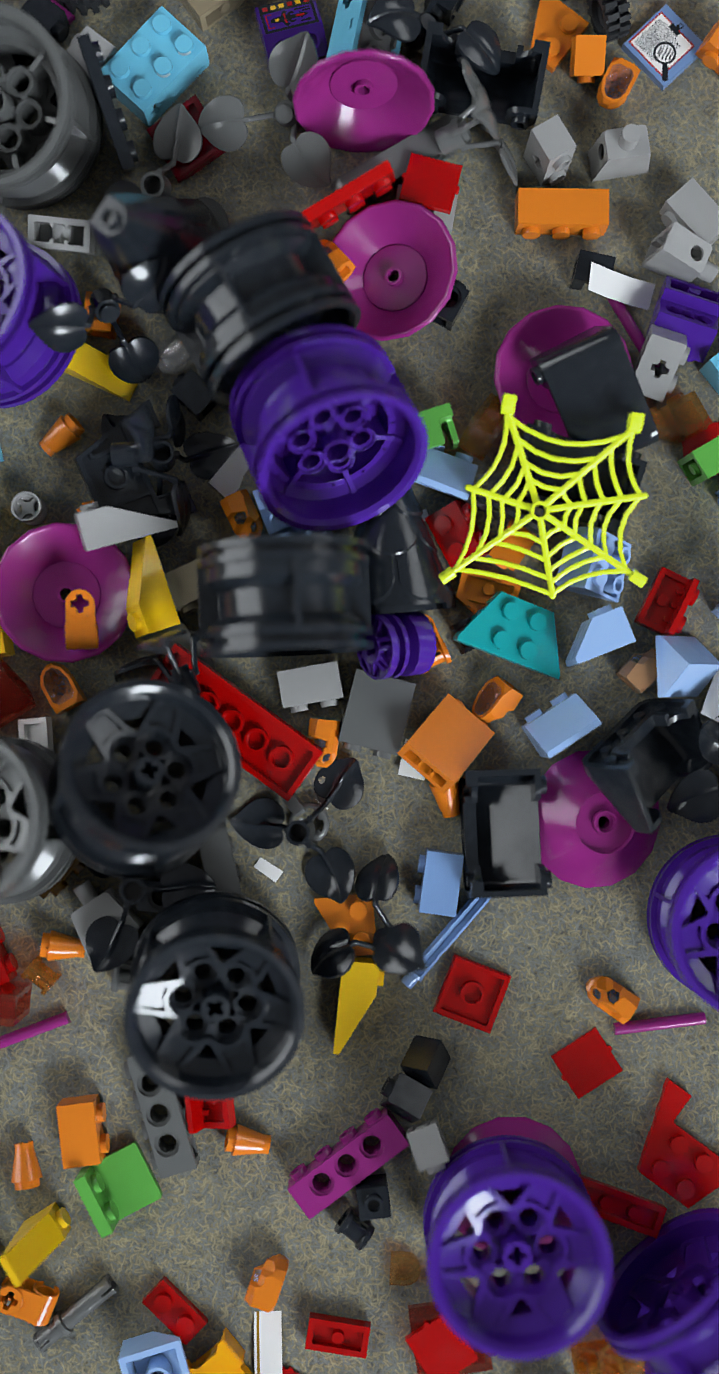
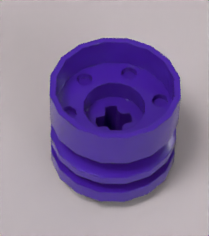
[357,611,437,680]

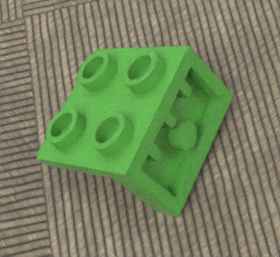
[73,1141,163,1239]

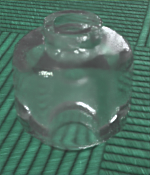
[157,332,196,378]

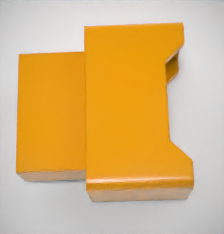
[187,1328,253,1374]

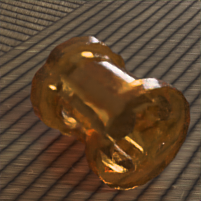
[20,955,63,996]

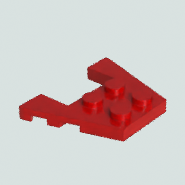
[637,1077,719,1209]

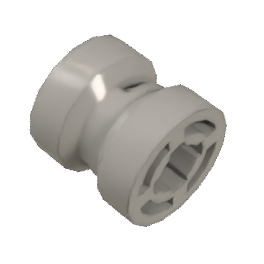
[10,491,48,526]

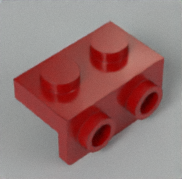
[425,500,490,568]
[634,566,700,636]
[184,1097,237,1134]

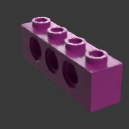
[287,1108,410,1220]

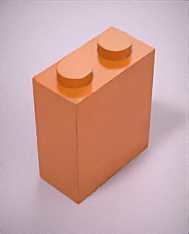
[397,693,495,793]

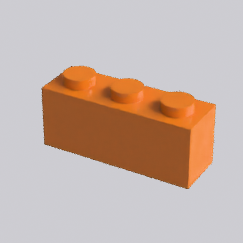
[515,188,609,240]

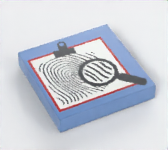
[621,4,703,91]

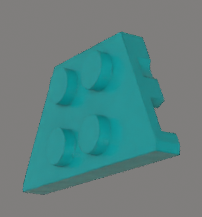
[452,591,560,679]

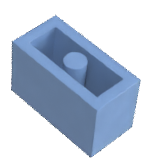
[413,848,464,917]

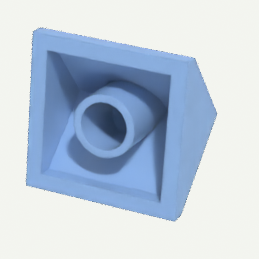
[655,635,719,698]

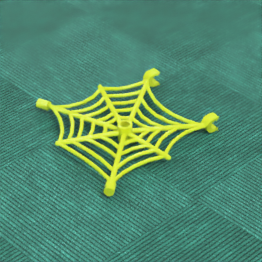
[438,394,648,599]

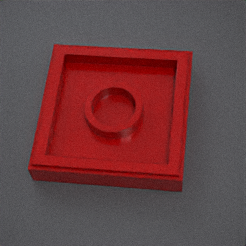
[433,953,512,1034]

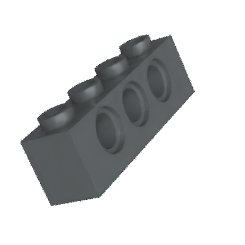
[124,1052,200,1179]

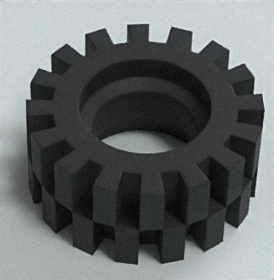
[587,0,631,43]

